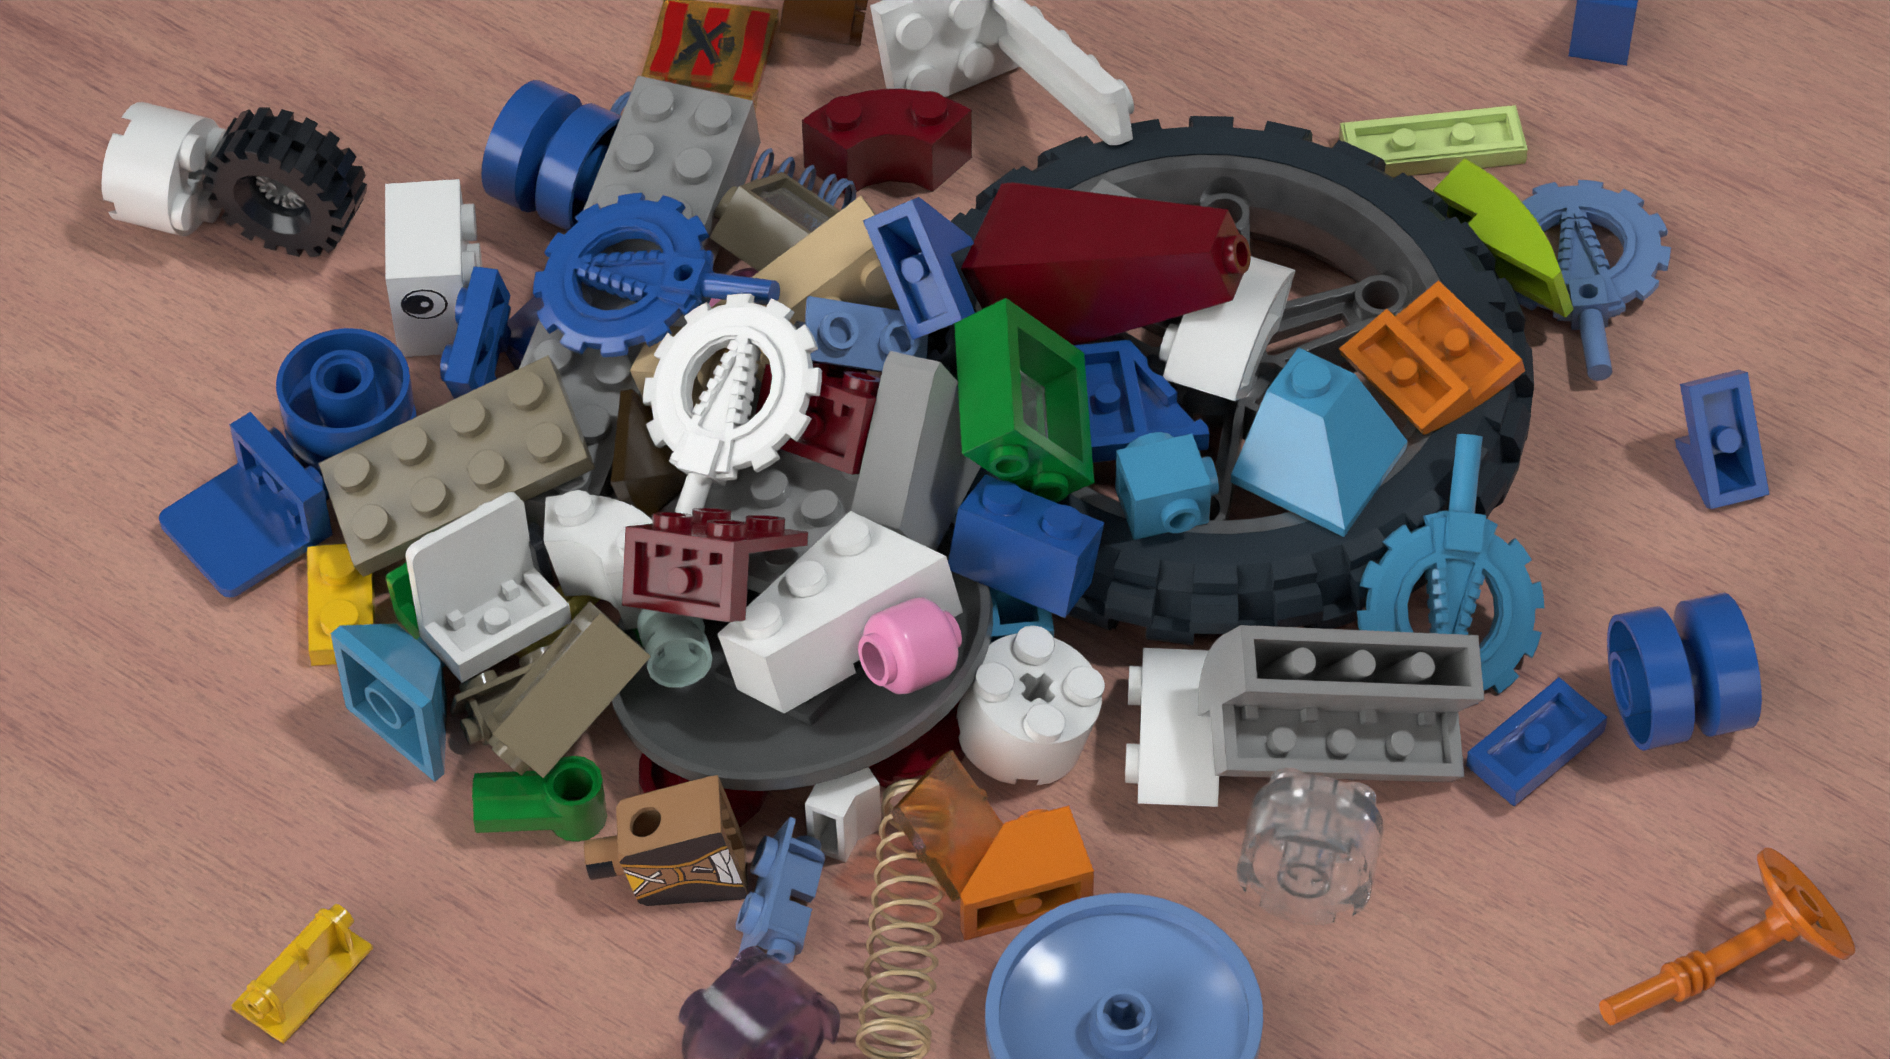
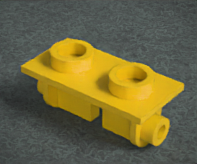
[231,904,373,1044]

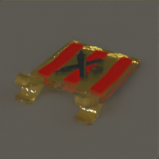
[641,0,779,113]

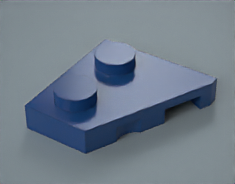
[1075,340,1209,463]

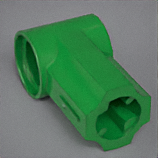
[472,756,607,842]

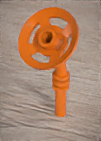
[1599,847,1855,1025]

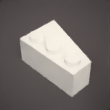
[718,511,963,713]

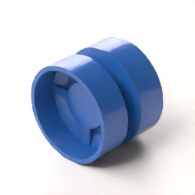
[481,80,621,231]
[276,328,417,479]
[1607,593,1762,751]

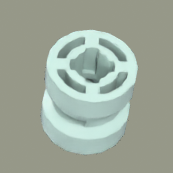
[637,609,713,687]

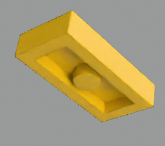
[307,544,375,666]

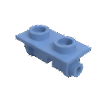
[794,296,928,372]
[736,817,825,964]

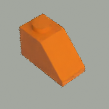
[960,805,1094,941]

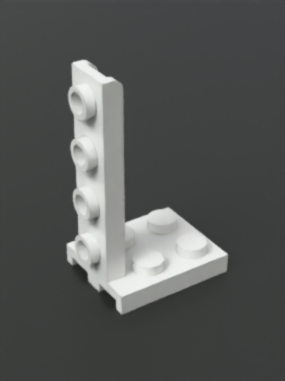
[870,0,1134,145]

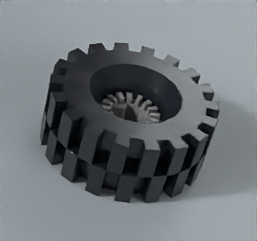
[202,107,367,257]

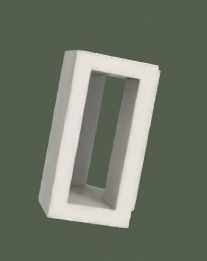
[805,767,881,862]

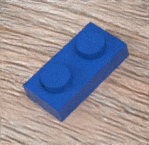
[1466,677,1607,806]

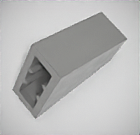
[851,351,981,551]

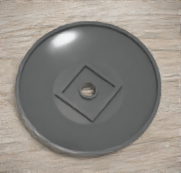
[612,528,993,791]

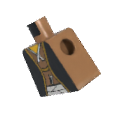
[584,775,748,906]

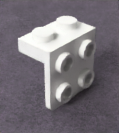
[405,492,572,683]

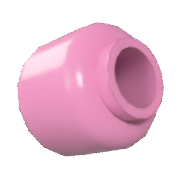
[858,597,962,694]

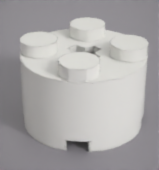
[101,102,226,236]
[956,625,1105,785]

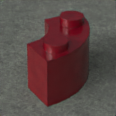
[802,89,972,194]

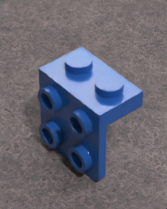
[159,412,333,598]

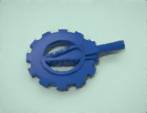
[533,193,780,358]

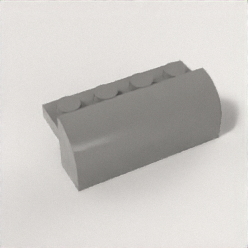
[1198,625,1484,782]

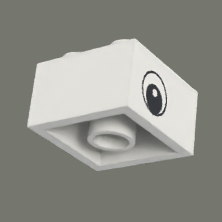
[385,179,482,357]

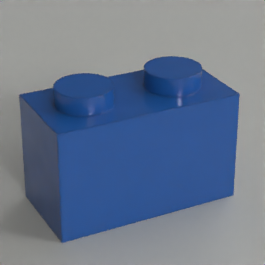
[948,474,1104,618]

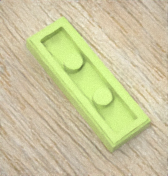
[1339,105,1528,177]

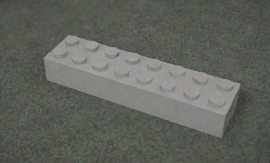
[519,76,761,530]

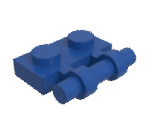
[440,266,512,399]

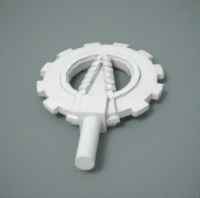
[643,294,822,515]

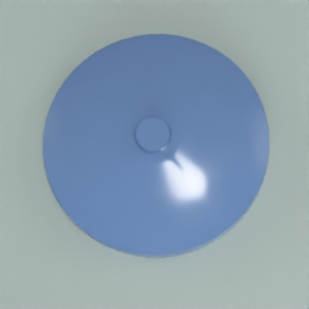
[985,893,1263,1059]

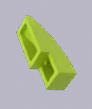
[1433,158,1574,318]

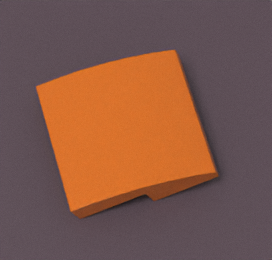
[1339,280,1525,435]

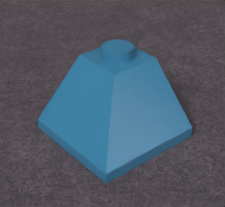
[1230,347,1408,537]
[330,624,447,782]

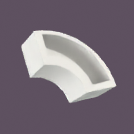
[1159,257,1296,401]
[544,490,652,630]
[1125,648,1219,807]

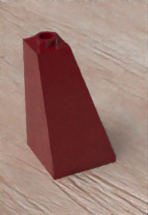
[961,182,1251,346]

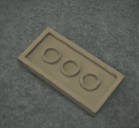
[318,355,595,577]

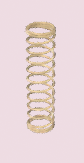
[856,779,954,1059]

